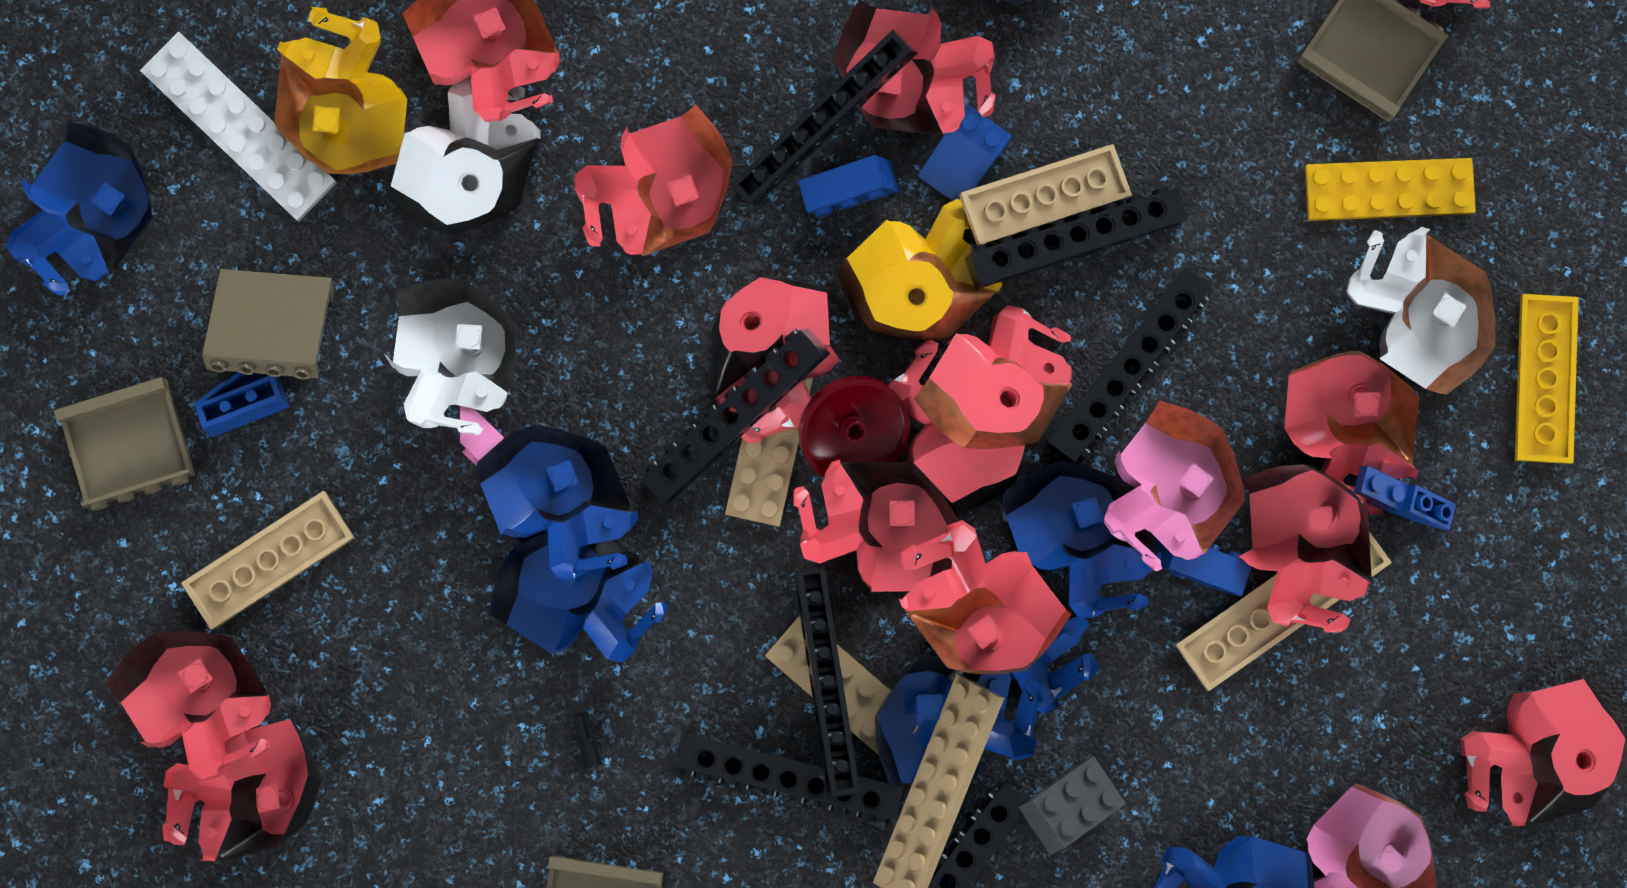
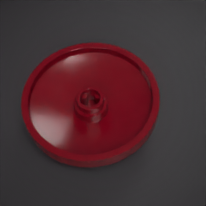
[798,376,910,480]

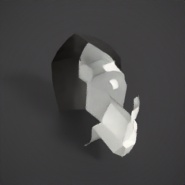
[390,78,540,235]
[384,279,519,435]

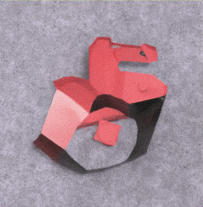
[835,0,995,136]
[794,460,959,592]
[1460,676,1625,826]

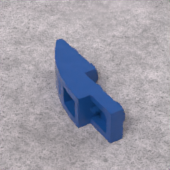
[1354,466,1456,531]

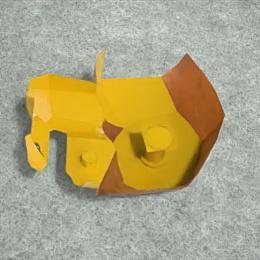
[274,7,407,174]
[837,199,1002,341]

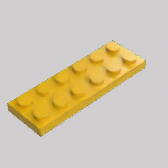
[1305,158,1476,221]
[1515,294,1579,464]

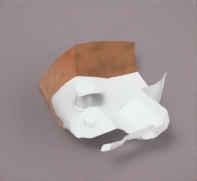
[1346,227,1495,394]

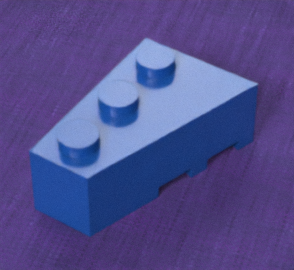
[798,155,899,217]
[194,372,290,438]
[1154,537,1252,596]

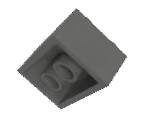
[1018,756,1126,855]

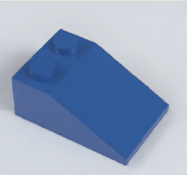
[917,104,1012,201]

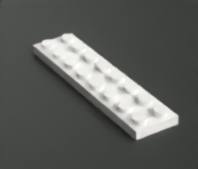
[140,31,337,222]

